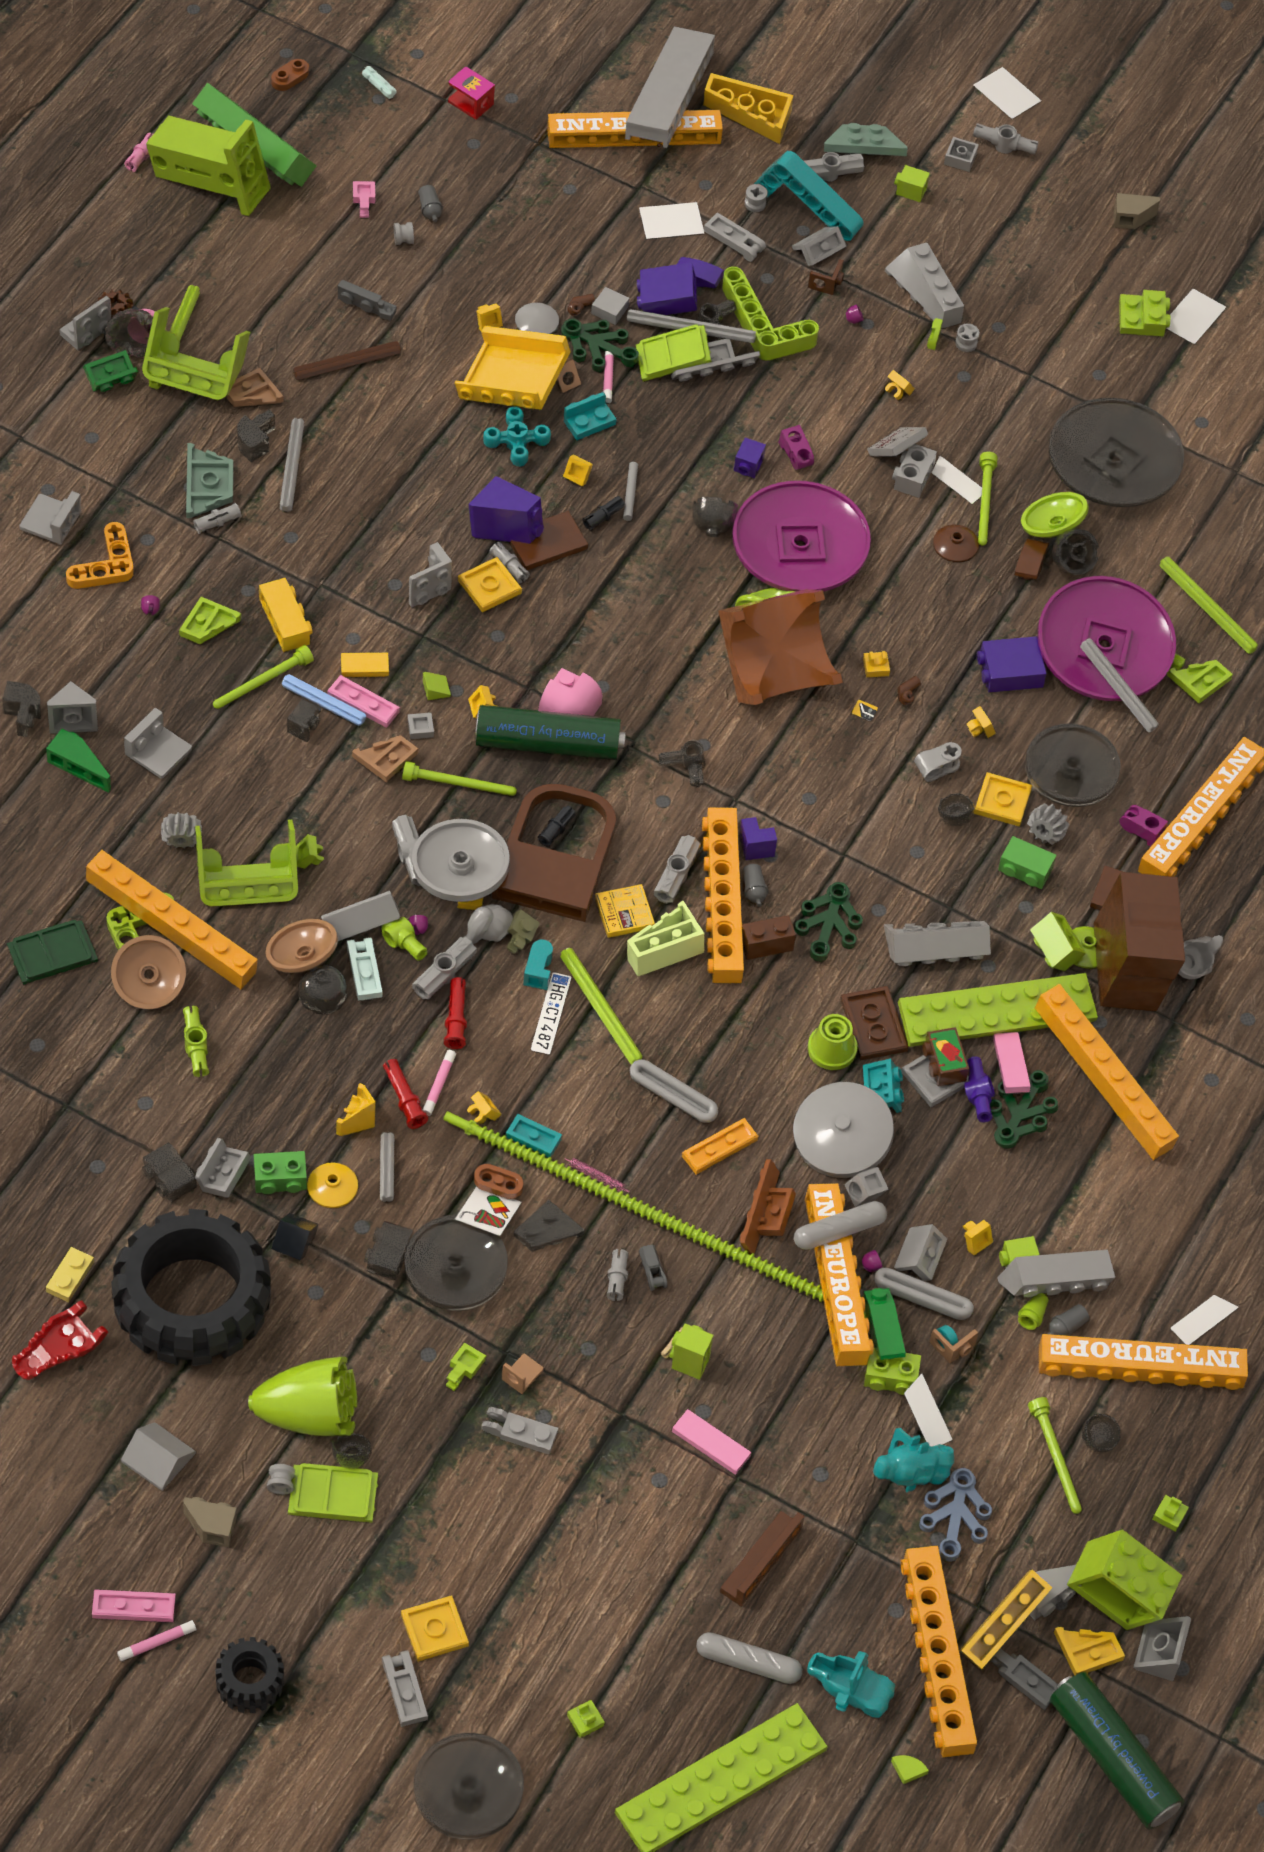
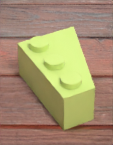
[627,901,704,976]

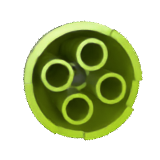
[248,1357,357,1436]

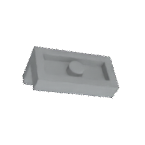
[792,226,846,266]
[894,1224,947,1281]

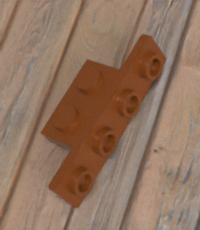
[740,1159,796,1255]

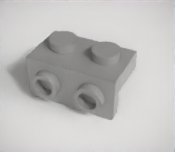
[195,1138,251,1198]

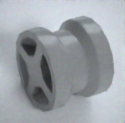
[745,184,767,212]
[393,222,414,245]
[955,324,979,352]
[267,1464,295,1495]

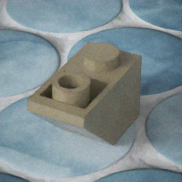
[1114,193,1160,229]
[183,1497,237,1548]

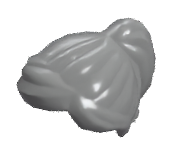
[463,904,513,944]
[1178,935,1223,979]

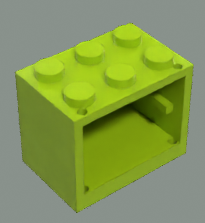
[1067,1529,1183,1630]

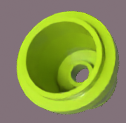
[808,1014,857,1070]

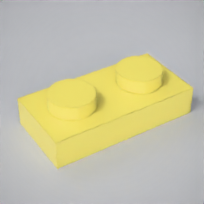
[46,1247,94,1302]

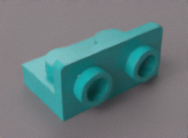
[564,392,617,440]
[863,1058,904,1113]

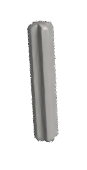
[380,1132,394,1202]

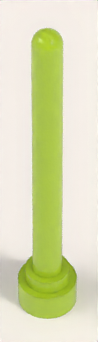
[978,452,998,546]
[213,645,314,709]
[402,761,517,796]
[1028,1397,1082,1514]

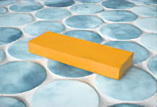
[682,1118,758,1175]

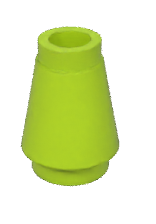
[1018,1293,1049,1330]

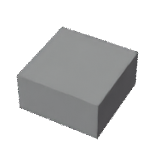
[944,137,979,172]
[591,287,629,325]

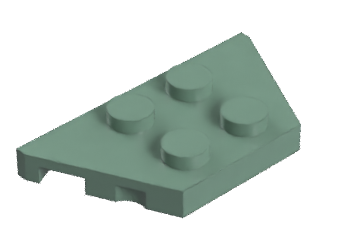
[824,123,908,156]
[186,443,233,518]

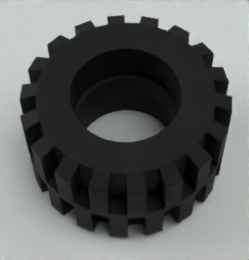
[215,1637,284,1713]

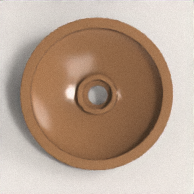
[266,919,338,973]
[111,935,186,1010]

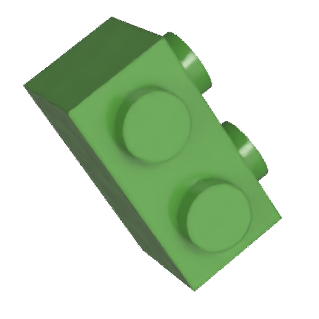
[998,836,1056,889]
[254,1151,307,1194]

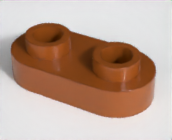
[271,59,309,91]
[474,1164,523,1199]

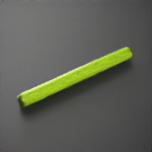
[149,285,200,389]
[1160,556,1258,654]
[561,948,642,1065]

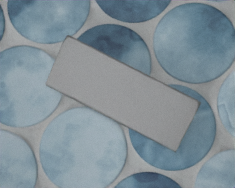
[321,891,400,941]

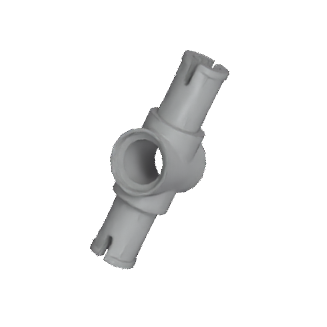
[973,123,1039,155]

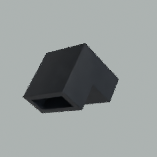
[271,1213,319,1260]

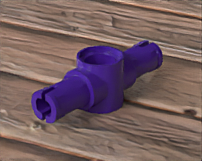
[964,1056,995,1123]

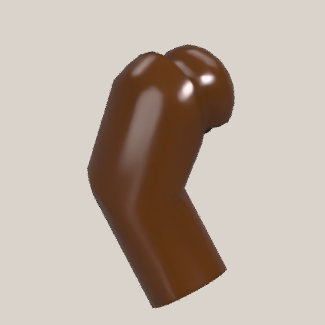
[567,294,595,316]
[898,676,921,705]

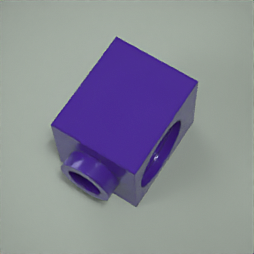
[734,438,766,478]

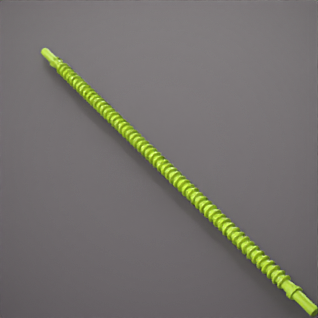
[443,1111,866,1318]

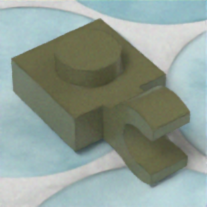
[507,909,540,954]

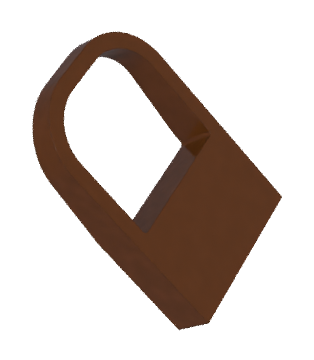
[492,784,616,922]

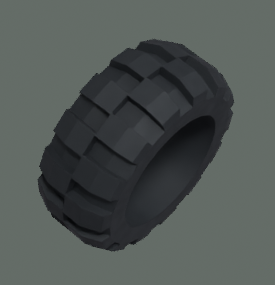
[111,1209,271,1366]

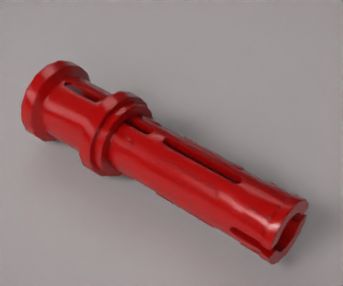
[444,977,467,1049]
[383,1059,428,1129]

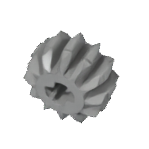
[1027,803,1070,845]
[161,812,202,849]

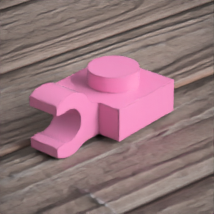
[353,181,375,218]

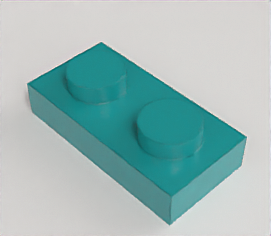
[506,1114,562,1158]

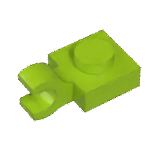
[446,1343,486,1391]

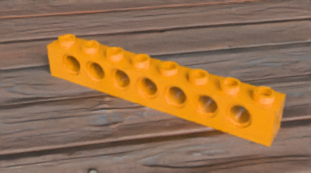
[702,807,744,983]
[901,1546,977,1757]

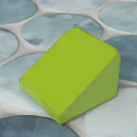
[423,672,451,700]

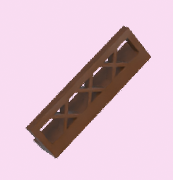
[720,1511,805,1607]

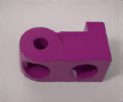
[779,425,814,470]
[1119,805,1168,847]

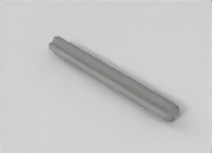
[627,309,756,343]

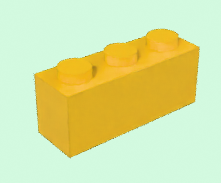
[259,578,313,652]

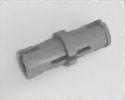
[193,503,241,534]
[490,542,530,583]
[607,1249,629,1301]

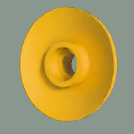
[307,1163,358,1208]

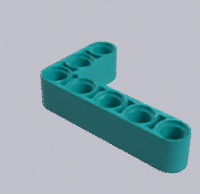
[754,151,864,241]

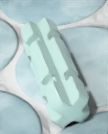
[362,66,397,99]

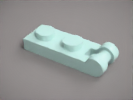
[347,938,382,1001]

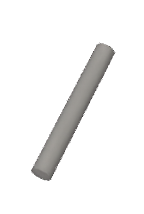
[623,462,638,521]

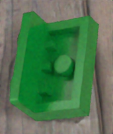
[83,350,138,392]

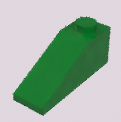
[46,728,111,793]
[864,1288,906,1360]

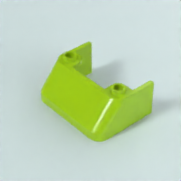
[142,307,250,400]
[195,820,298,906]

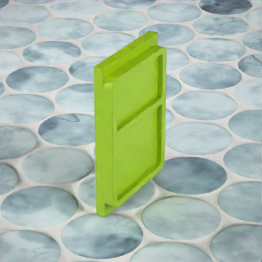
[636,324,712,382]
[288,1463,378,1523]

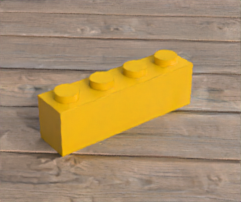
[959,1570,1052,1669]

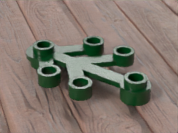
[561,319,639,372]
[795,882,863,962]
[990,1070,1058,1149]

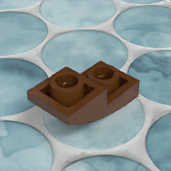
[1014,539,1049,580]

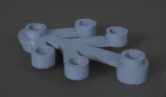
[919,1468,992,1562]

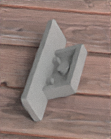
[671,338,760,381]

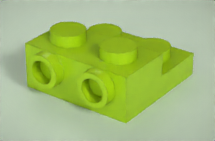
[1119,290,1171,337]

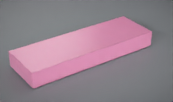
[327,675,400,728]
[993,1032,1030,1093]
[672,1409,751,1475]
[92,1590,176,1622]

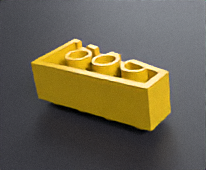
[704,73,793,144]

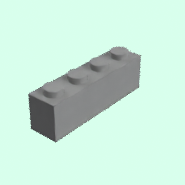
[885,243,964,329]
[884,921,991,966]
[997,1250,1115,1297]

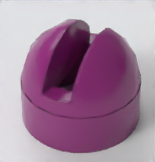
[846,304,864,324]
[141,595,160,615]
[408,915,428,935]
[862,1250,883,1272]

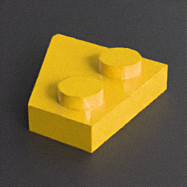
[1054,1627,1125,1676]

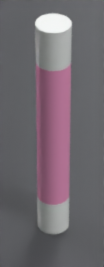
[603,351,614,403]
[422,1050,456,1116]
[117,1620,196,1662]

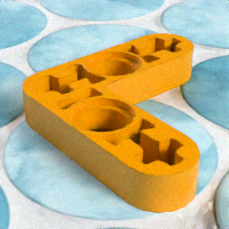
[66,522,133,589]

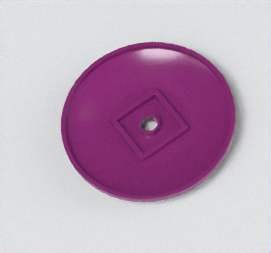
[733,481,871,592]
[1037,576,1176,701]

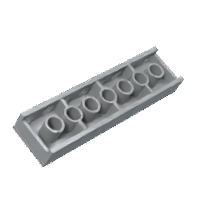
[625,27,715,148]

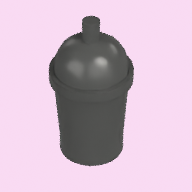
[418,185,443,222]
[742,864,769,907]
[1048,1304,1089,1336]

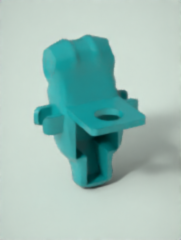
[873,1428,955,1493]
[807,1651,895,1718]

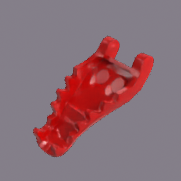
[12,1300,109,1380]

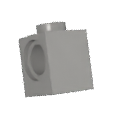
[844,1167,888,1207]

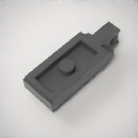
[338,280,397,321]
[990,1648,1058,1710]

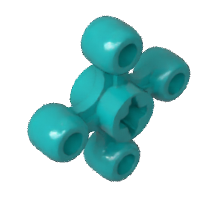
[483,406,551,467]

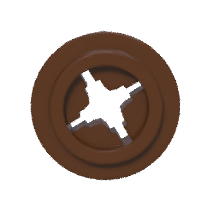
[98,289,133,319]

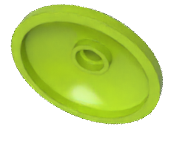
[1021,492,1089,538]

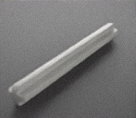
[280,418,304,512]
[1080,638,1159,733]

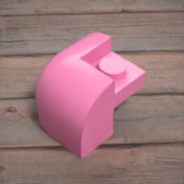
[538,668,602,716]

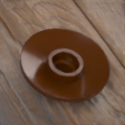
[933,525,979,562]

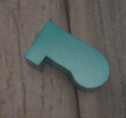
[523,939,553,990]

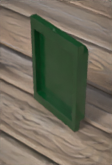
[7,920,98,985]

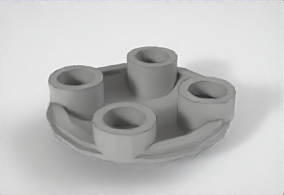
[515,303,559,334]

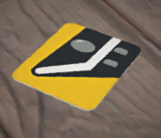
[852,700,878,721]

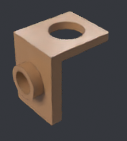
[557,358,581,393]
[930,1329,978,1364]
[502,1354,544,1394]

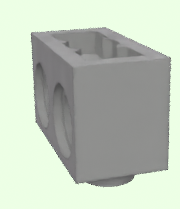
[892,444,937,498]

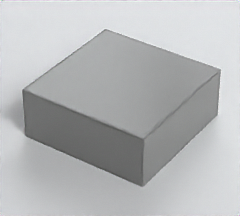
[408,713,434,739]

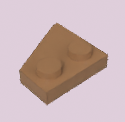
[226,368,283,407]
[352,735,418,782]

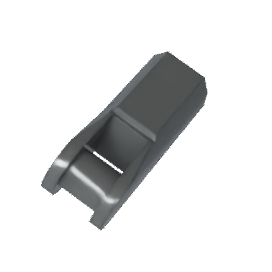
[639,1244,667,1291]

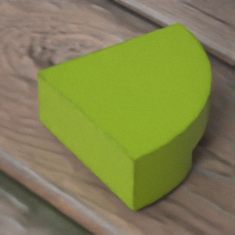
[927,318,943,350]
[891,1755,929,1784]

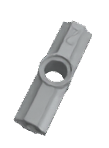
[804,152,864,181]
[392,815,421,886]
[654,835,701,904]
[412,937,477,1000]

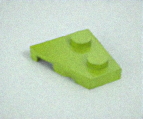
[179,597,241,644]
[1167,660,1233,703]

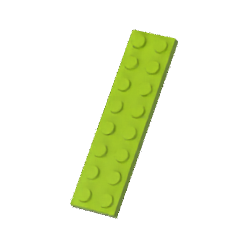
[898,973,1098,1047]
[615,1703,827,1852]

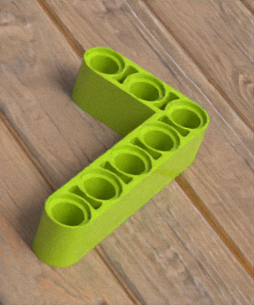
[722,267,819,361]

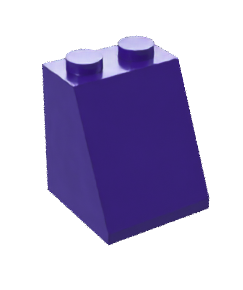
[469,476,544,544]

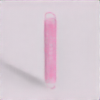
[564,1158,628,1192]

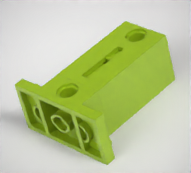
[146,115,271,216]

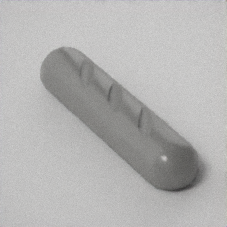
[630,1059,718,1123]
[794,1201,887,1250]
[874,1268,974,1320]
[696,1632,803,1684]

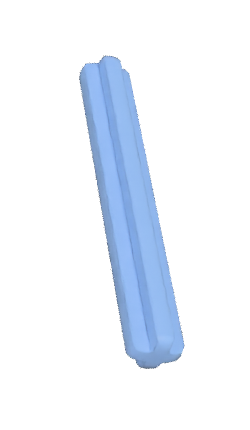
[282,674,366,726]

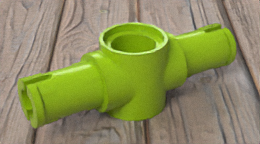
[381,917,427,961]
[183,1006,209,1077]

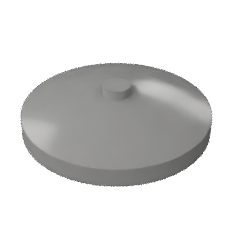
[412,819,509,902]
[793,1082,894,1178]

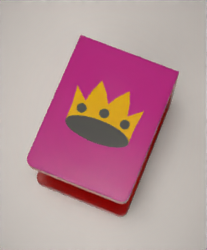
[448,67,495,120]

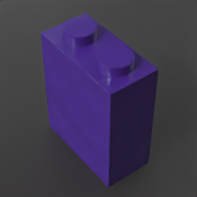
[637,262,697,315]
[977,636,1046,693]

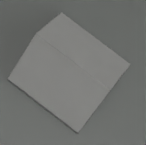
[47,681,98,733]
[121,1422,196,1491]
[1133,1616,1191,1681]

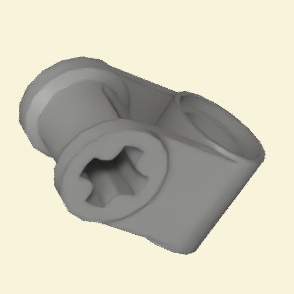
[914,742,962,782]

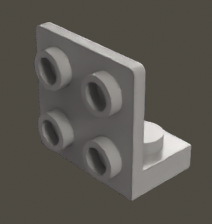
[60,296,112,350]
[20,491,81,545]
[409,542,452,607]
[124,708,192,779]

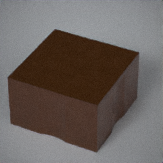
[1093,872,1185,1011]

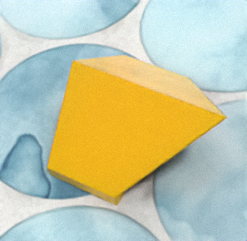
[336,1083,375,1136]

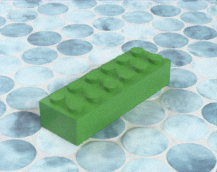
[192,83,317,187]

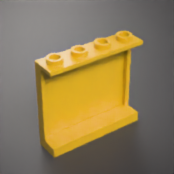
[455,326,570,410]

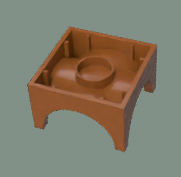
[718,589,843,705]

